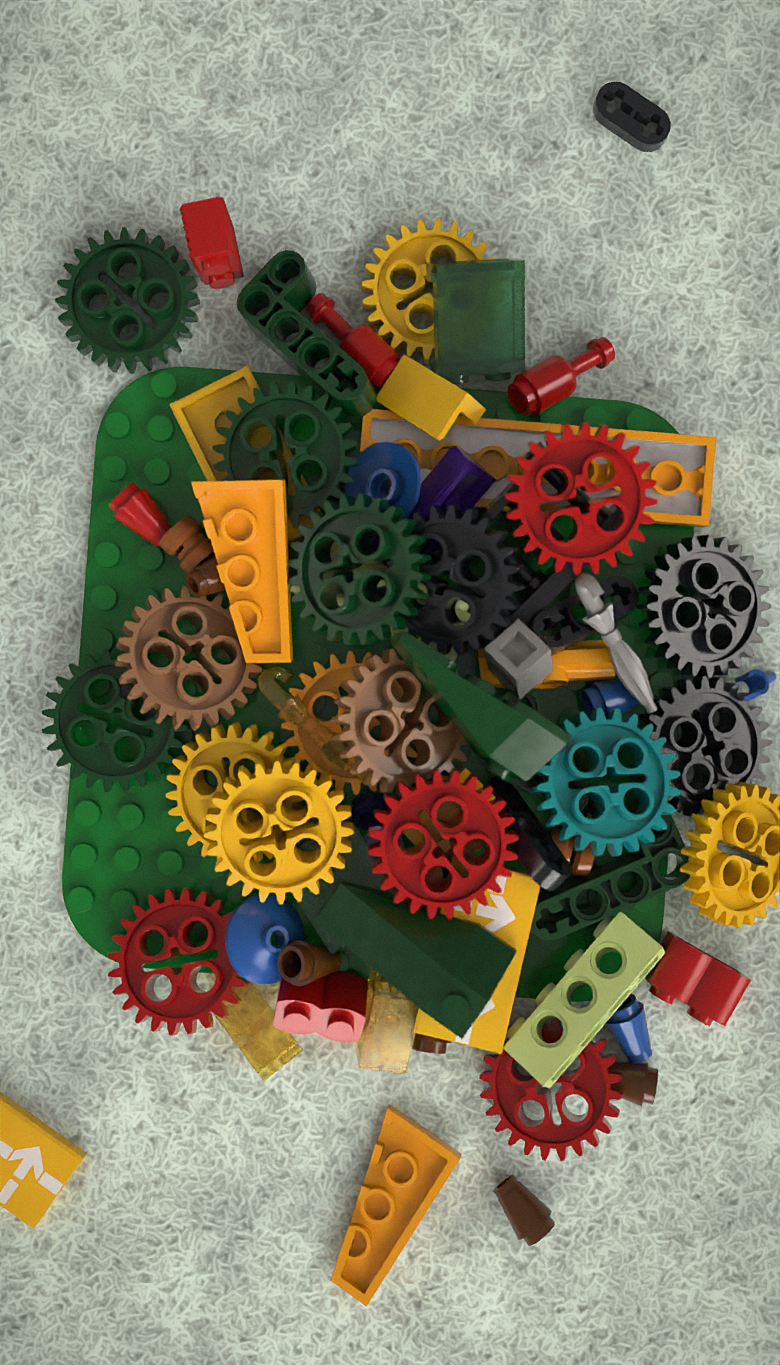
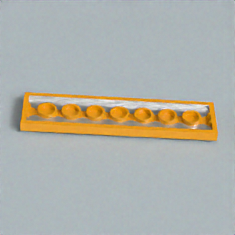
[360,409,717,527]

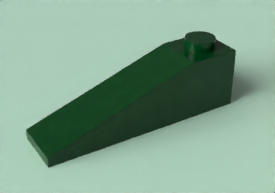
[390,631,571,783]
[316,882,517,1039]

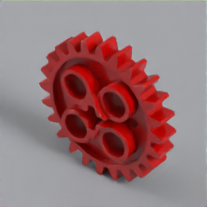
[504,422,658,575]
[367,767,519,919]
[108,888,250,1035]
[479,1019,623,1161]

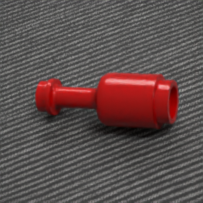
[305,293,401,391]
[507,337,615,416]

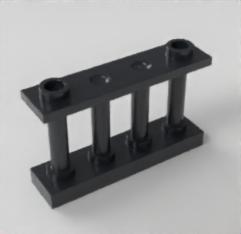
[426,442,618,634]

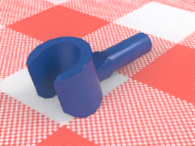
[735,669,776,701]

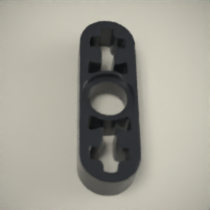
[527,576,639,656]
[486,776,572,891]

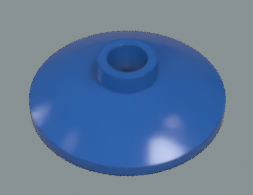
[345,442,421,521]
[225,894,304,984]

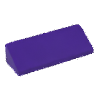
[371,446,496,569]

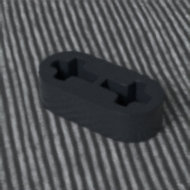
[593,82,671,152]

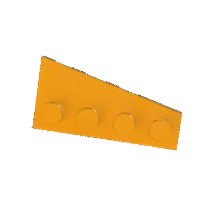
[191,479,293,663]
[331,1105,462,1307]

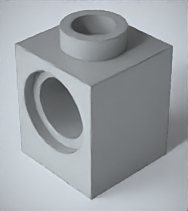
[484,619,553,700]

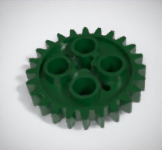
[55,227,200,374]
[212,381,359,529]
[287,494,431,645]
[42,649,188,792]

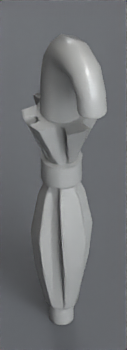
[575,573,657,714]

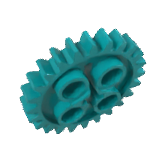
[532,707,681,857]

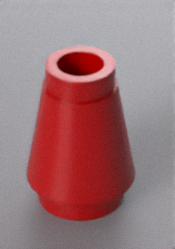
[108,482,172,548]

